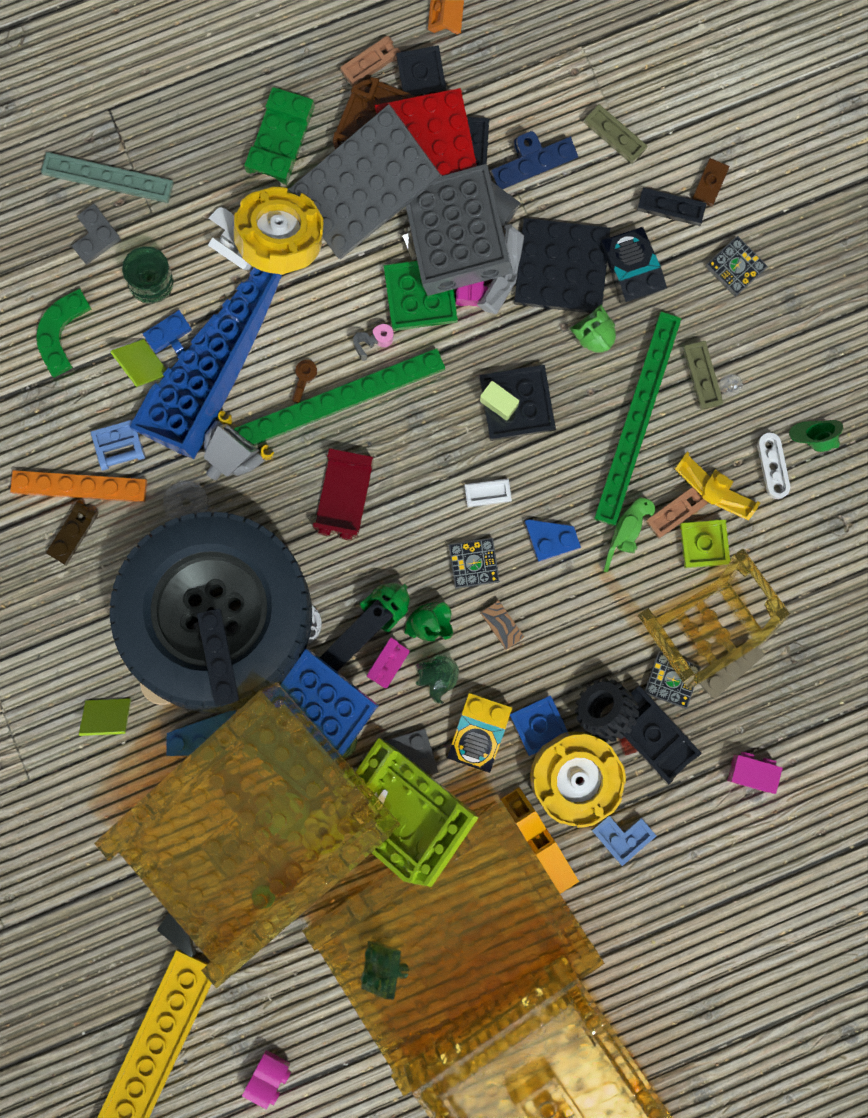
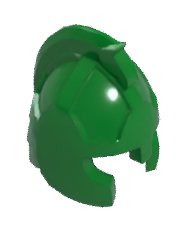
[404,602,453,641]

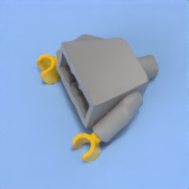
[204,411,274,480]

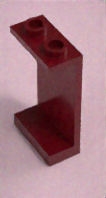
[313,448,374,541]

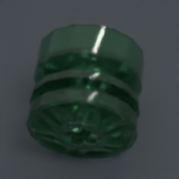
[122,246,174,304]

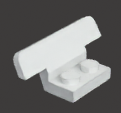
[208,207,254,270]

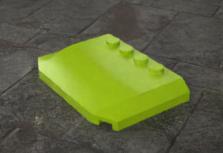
[334,738,479,887]

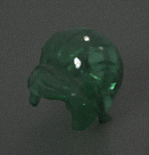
[415,654,459,704]

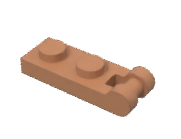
[340,36,401,87]
[646,487,708,539]

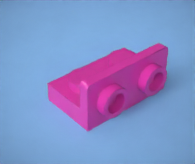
[366,638,410,689]

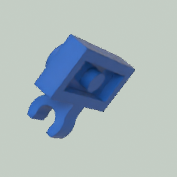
[143,310,192,356]

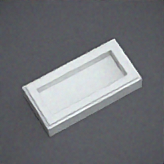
[465,479,512,507]

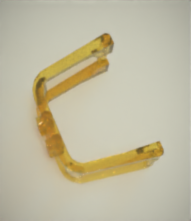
[638,549,791,689]

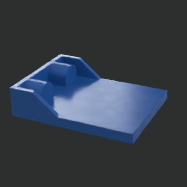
[240,649,379,799]

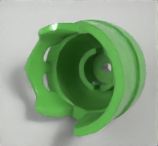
[570,304,616,353]

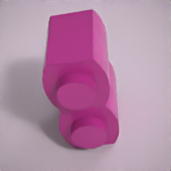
[242,1050,292,1110]

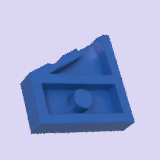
[525,520,581,562]

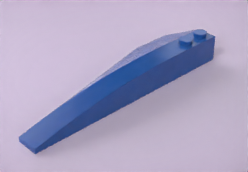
[130,267,282,459]

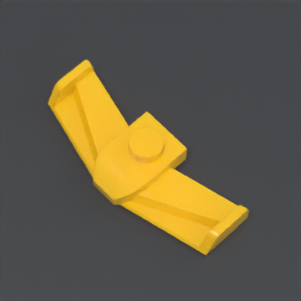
[675,451,761,520]

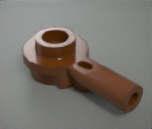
[291,360,317,403]

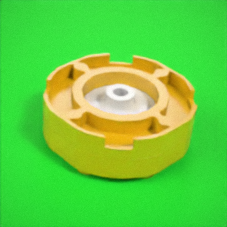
[234,187,324,275]
[530,731,626,827]

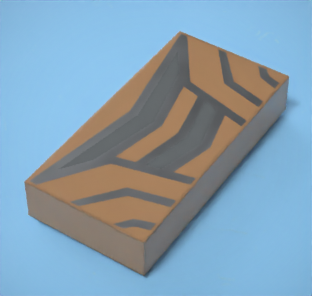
[480,601,524,650]

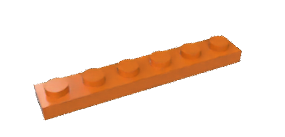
[10,470,147,503]

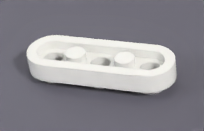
[757,433,790,499]

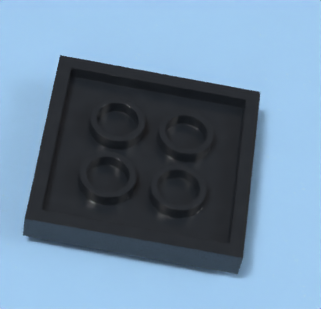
[479,365,556,441]

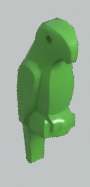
[603,497,655,572]

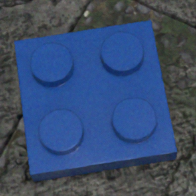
[510,695,568,756]

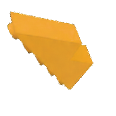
[500,787,579,894]

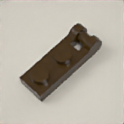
[46,500,99,566]

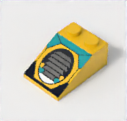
[447,693,512,773]

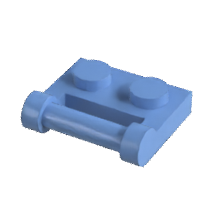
[91,419,146,471]

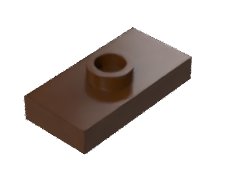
[692,158,730,207]

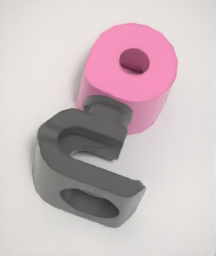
[353,324,394,361]

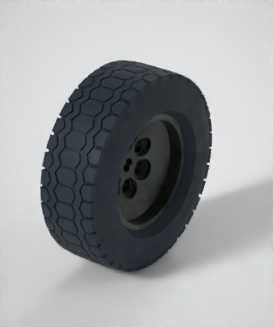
[110,512,312,713]

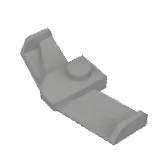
[477,225,524,314]

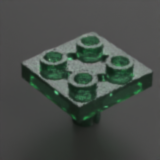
[361,941,409,1000]

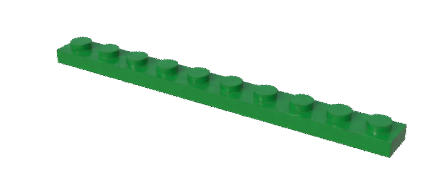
[594,312,682,527]
[234,348,445,446]

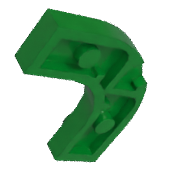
[37,289,92,378]

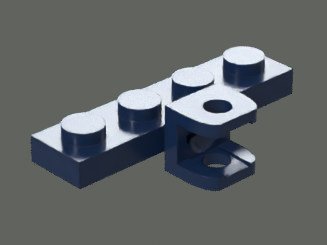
[490,131,578,189]

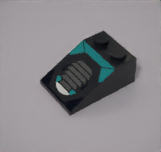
[601,227,668,304]

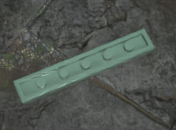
[41,152,174,203]

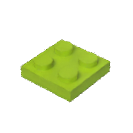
[680,519,731,569]

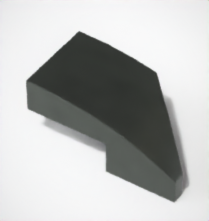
[157,911,196,957]

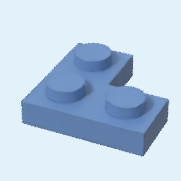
[591,816,656,866]

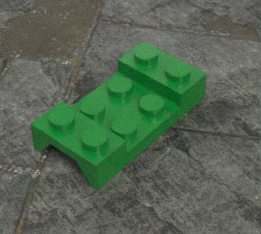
[244,87,315,185]

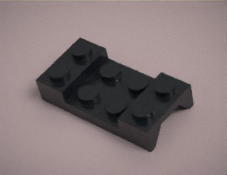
[604,686,702,785]

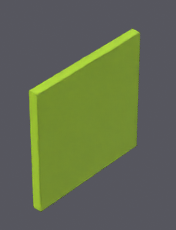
[110,339,167,387]
[79,699,131,736]

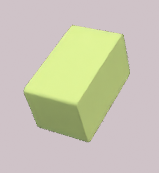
[480,381,519,420]

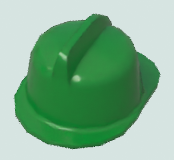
[789,420,844,452]

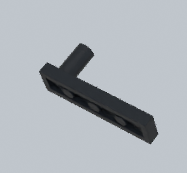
[319,595,398,672]

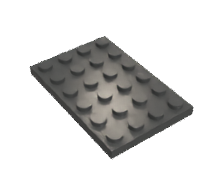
[289,105,442,260]

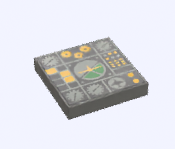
[705,236,768,298]
[449,538,500,589]
[644,651,702,709]

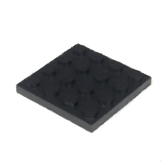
[514,218,611,313]

